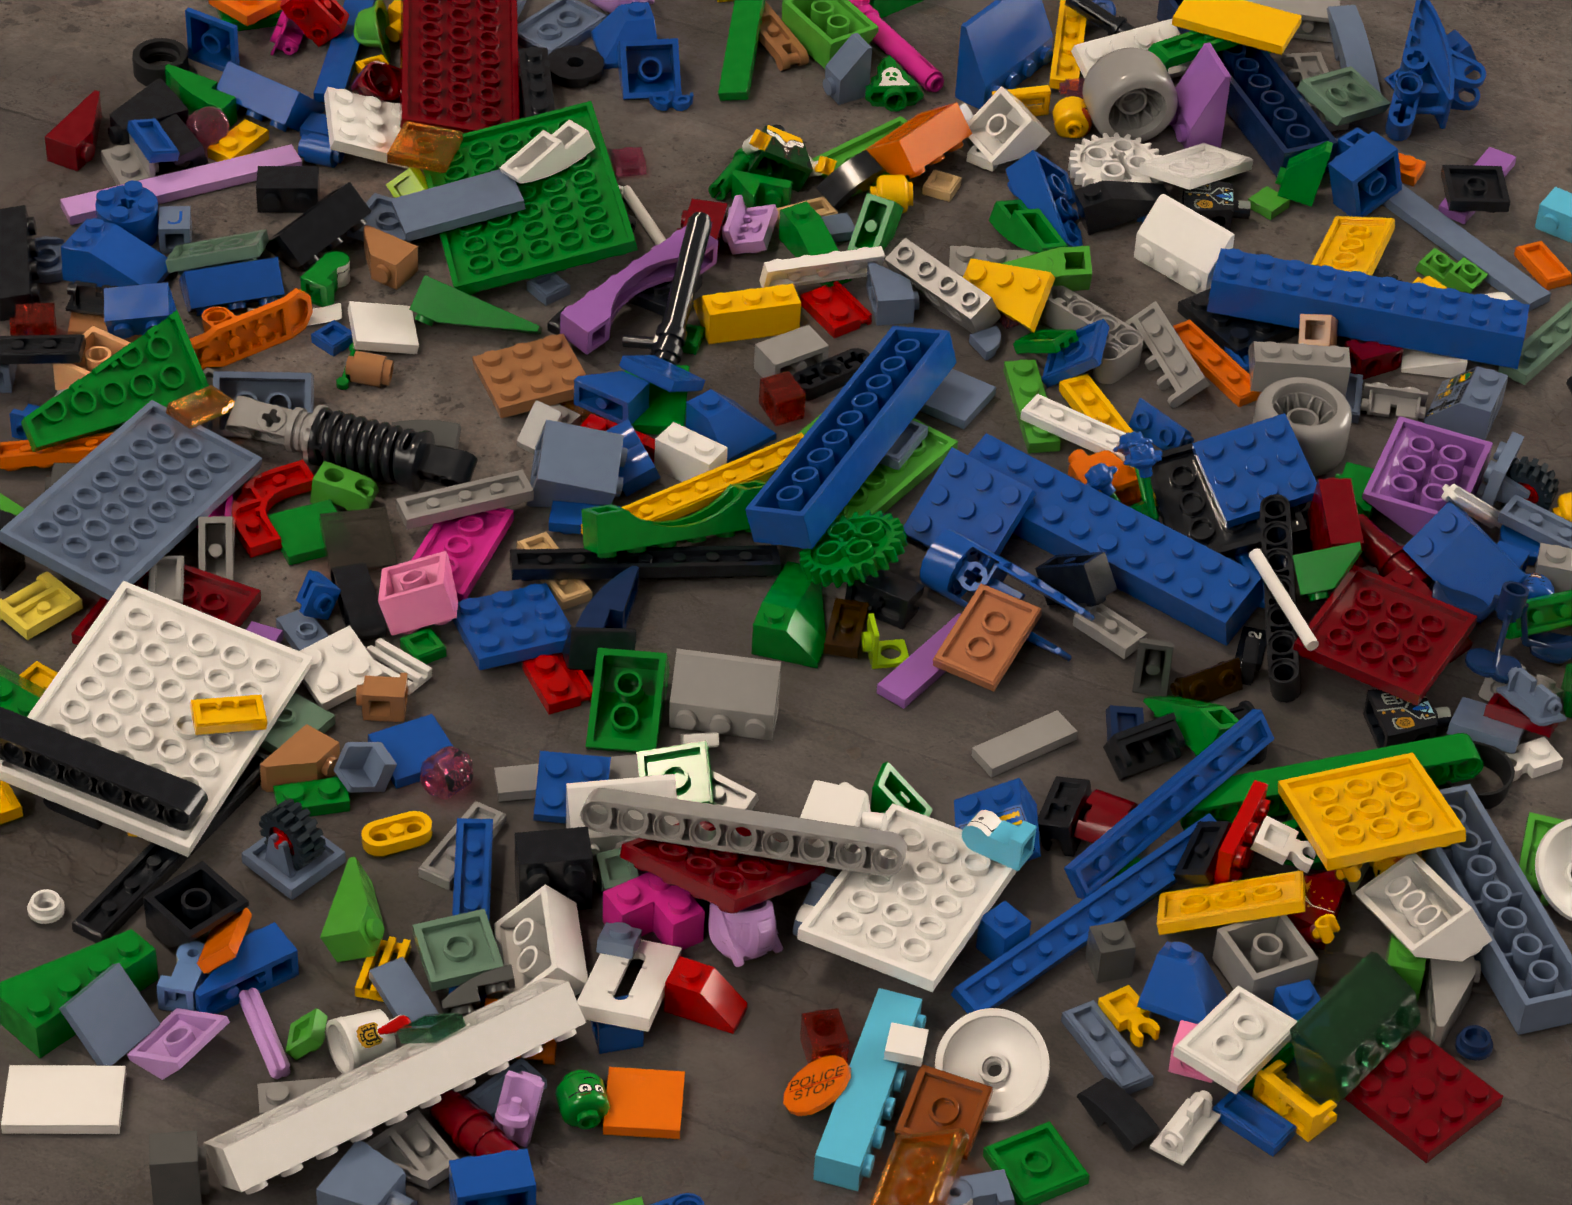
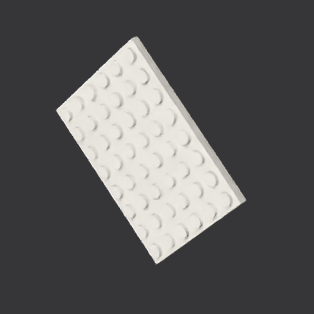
[0,581,313,857]

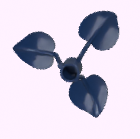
[1432,580,1572,684]

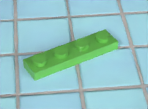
[1003,359,1061,453]

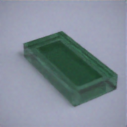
[396,1013,466,1044]

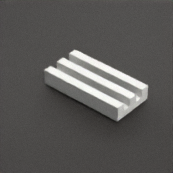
[366,638,432,695]

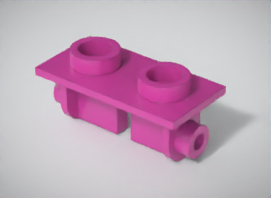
[270,10,304,55]

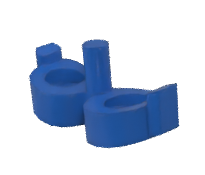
[649,88,694,111]

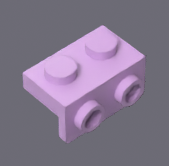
[722,195,778,255]

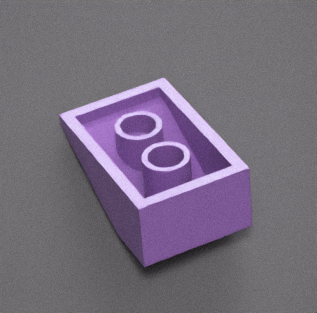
[1169,42,1231,149]

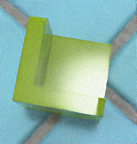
[386,167,428,198]

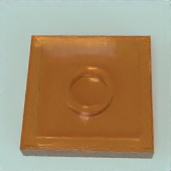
[387,121,463,173]

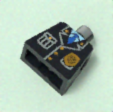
[1181,181,1251,231]
[1363,689,1452,748]

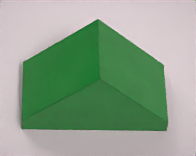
[870,761,933,817]

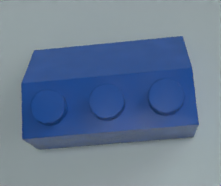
[216,61,325,132]
[178,257,285,316]

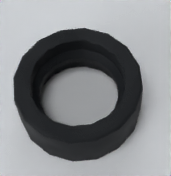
[132,38,189,86]

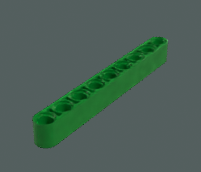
[1179,733,1483,830]

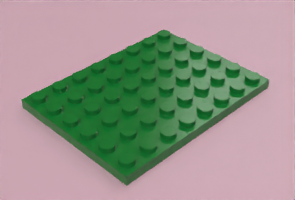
[417,101,638,295]

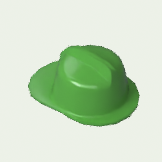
[353,0,391,62]

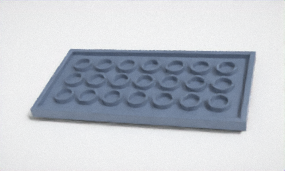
[0,400,263,600]

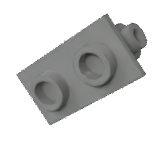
[1361,382,1428,421]

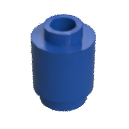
[298,133,345,168]

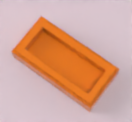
[1514,241,1572,290]

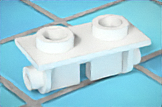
[1150,1090,1221,1166]

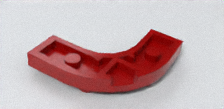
[232,460,314,558]

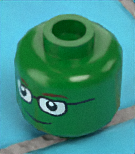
[555,1070,610,1129]

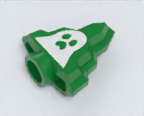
[865,55,924,112]

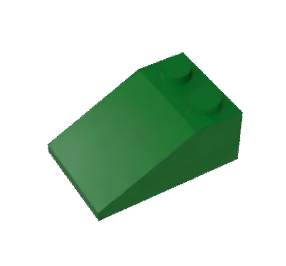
[586,648,670,753]

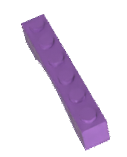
[560,225,718,355]

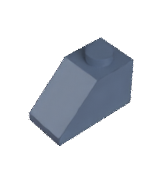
[823,33,872,105]
[866,262,919,326]

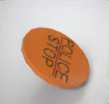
[783,1055,851,1116]

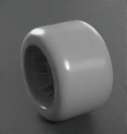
[1082,47,1178,143]
[1252,377,1352,477]

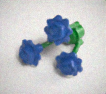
[1084,431,1163,522]

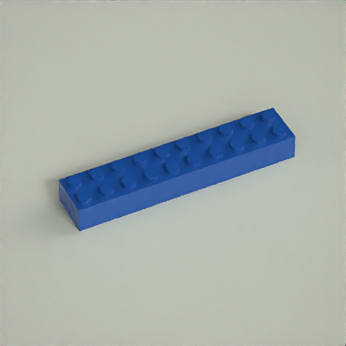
[1207,248,1530,369]
[745,326,957,549]
[968,433,1264,646]

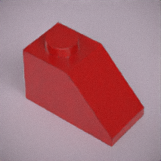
[664,956,748,1034]

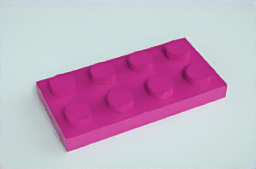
[412,507,514,602]

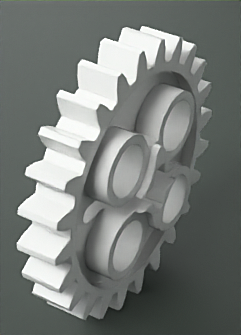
[1068,132,1163,187]

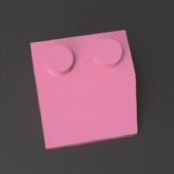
[378,551,458,636]

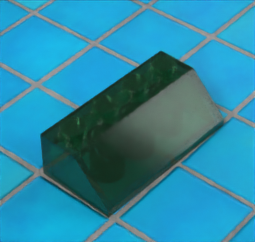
[1290,951,1421,1102]

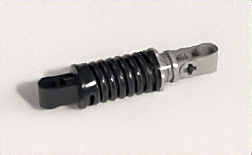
[225,396,478,492]

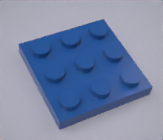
[1192,413,1317,528]
[903,447,1037,570]
[452,583,571,670]

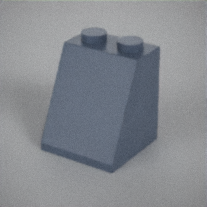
[526,419,628,507]

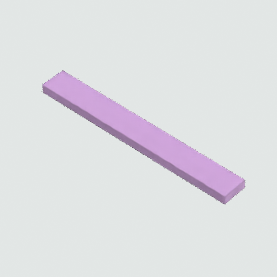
[60,144,302,225]

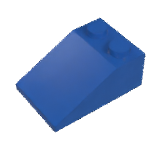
[61,218,170,287]
[1403,500,1528,624]

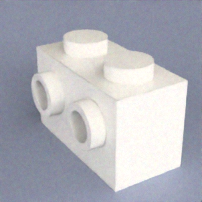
[654,422,728,482]

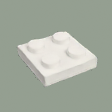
[300,625,384,710]

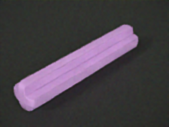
[239,988,290,1079]

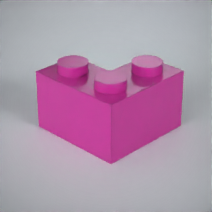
[603,872,705,950]

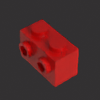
[280,0,350,47]

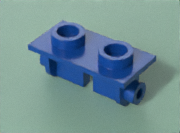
[1128,398,1194,451]

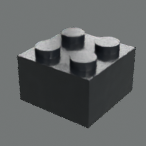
[515,827,593,910]

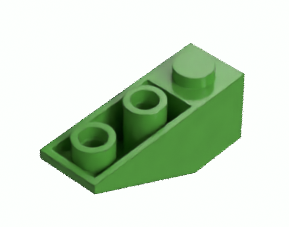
[1001,246,1092,291]

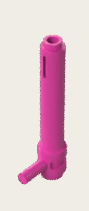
[849,0,944,92]

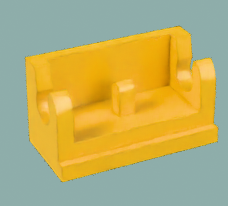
[1252,1060,1338,1142]

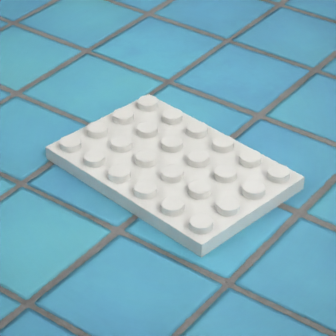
[797,803,1017,992]

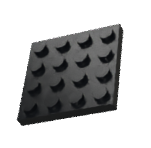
[1150,442,1308,558]

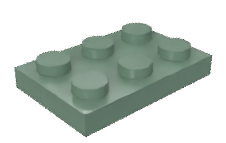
[1296,66,1391,126]
[165,229,269,275]

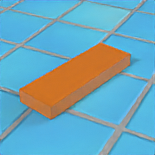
[197,907,252,974]

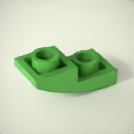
[1415,248,1488,293]

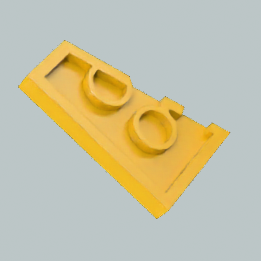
[963,258,1055,333]

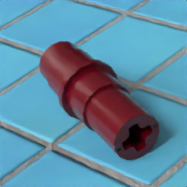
[1359,514,1432,588]
[431,1090,519,1157]

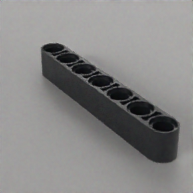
[1260,494,1301,703]
[0,707,208,831]

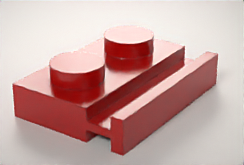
[800,281,872,338]
[522,653,593,715]

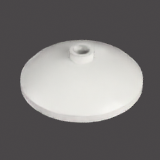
[1535,819,1572,921]
[935,1008,1050,1122]

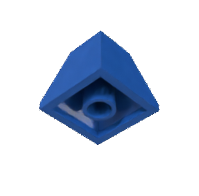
[591,2,657,69]
[185,7,240,72]
[686,389,777,463]
[1137,941,1227,1024]

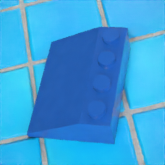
[955,0,1053,109]

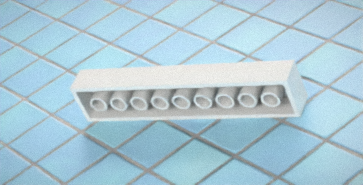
[203,978,586,1195]

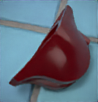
[351,61,400,102]

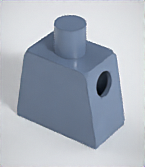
[316,1141,417,1205]

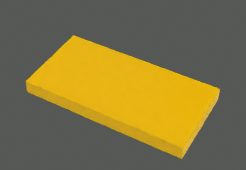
[1172,0,1302,55]
[1311,216,1395,276]
[1157,870,1306,935]

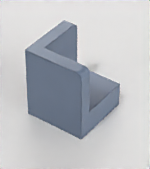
[333,742,397,792]

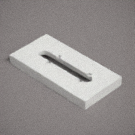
[577,940,682,1032]

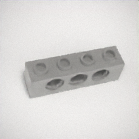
[884,238,1001,333]

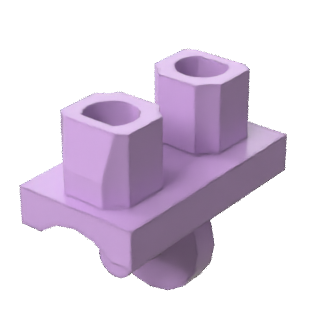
[494,1070,545,1147]

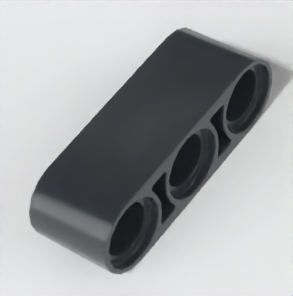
[330,562,386,641]

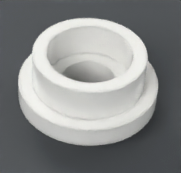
[27,889,65,924]

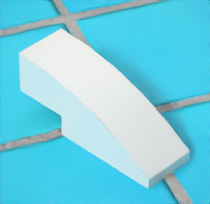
[500,120,596,184]

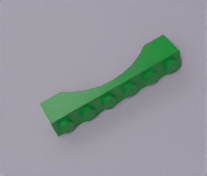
[581,480,767,558]

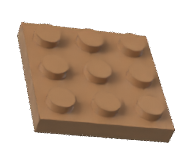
[472,334,586,418]

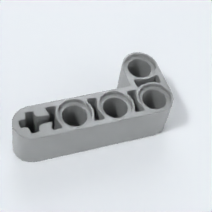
[1041,286,1144,384]

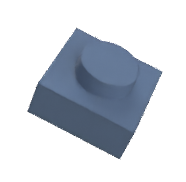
[596,922,642,959]

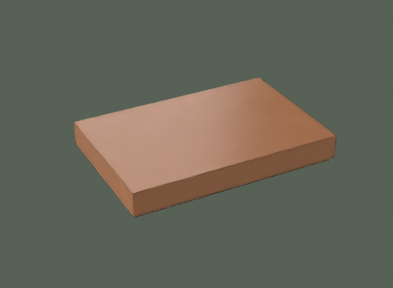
[933,583,1042,692]

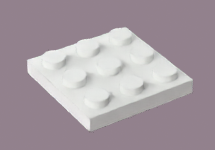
[324,87,420,169]

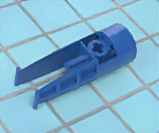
[920,530,1095,661]

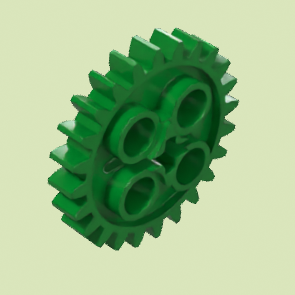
[799,510,908,588]

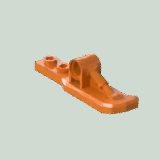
[190,288,313,370]

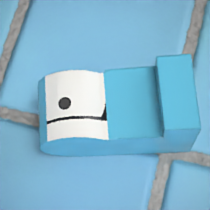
[962,810,1037,871]

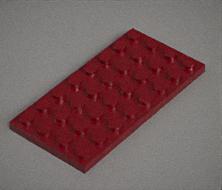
[400,0,519,136]

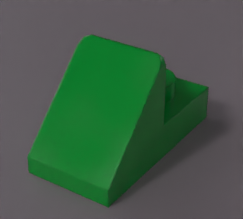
[731,170,792,208]

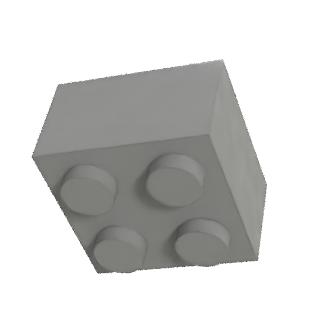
[1212,915,1319,1004]

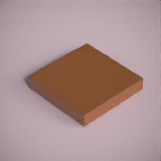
[894,1064,993,1160]

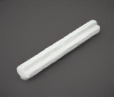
[1441,484,1502,529]

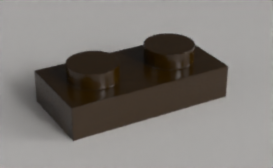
[823,598,869,659]

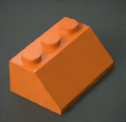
[863,102,972,179]

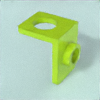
[861,613,909,669]

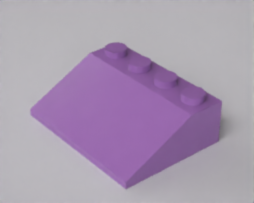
[1362,416,1493,536]

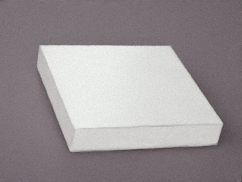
[348,301,419,354]

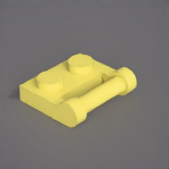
[0,571,83,640]

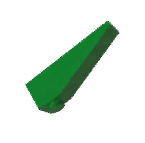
[409,275,543,334]
[751,561,826,668]

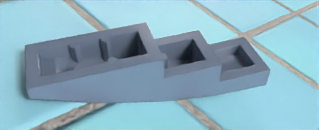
[1327,5,1381,93]

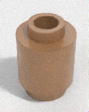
[345,350,394,388]

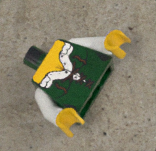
[742,124,837,192]

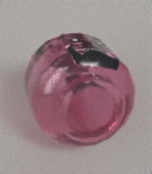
[420,746,474,799]

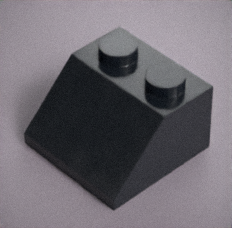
[143,861,249,948]

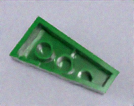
[0,929,159,1058]

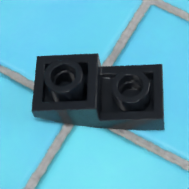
[816,150,886,210]
[1076,1077,1161,1152]

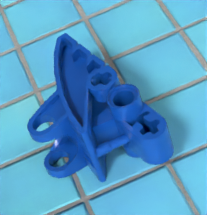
[1385,0,1486,141]

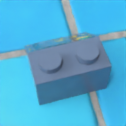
[1424,366,1508,440]

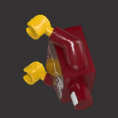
[1287,864,1363,955]

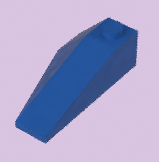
[1005,150,1083,247]

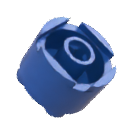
[95,180,159,246]

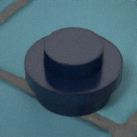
[1455,1025,1493,1061]

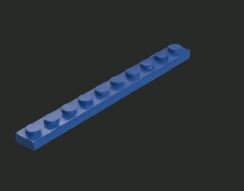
[951,813,1216,1014]

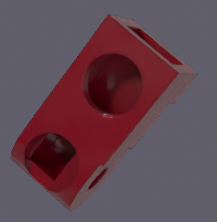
[1344,339,1404,379]

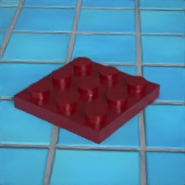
[1341,1030,1503,1163]

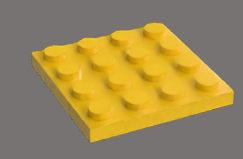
[1278,752,1466,871]

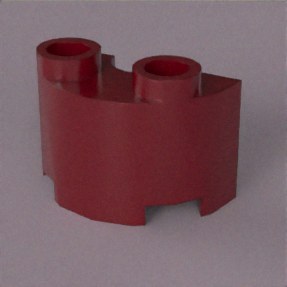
[1074,789,1138,843]

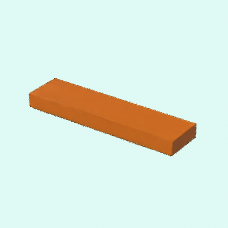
[1173,319,1261,407]

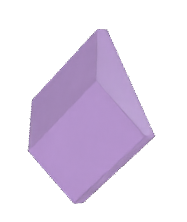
[127,1008,230,1080]

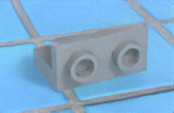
[101,134,159,186]

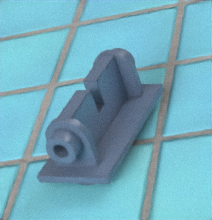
[1496,667,1567,726]

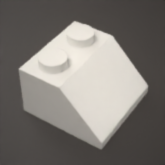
[967,86,1051,166]

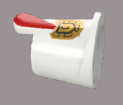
[326,1009,411,1074]

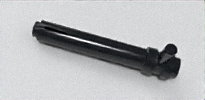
[622,212,712,365]

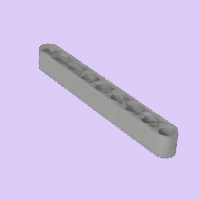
[580,788,907,876]

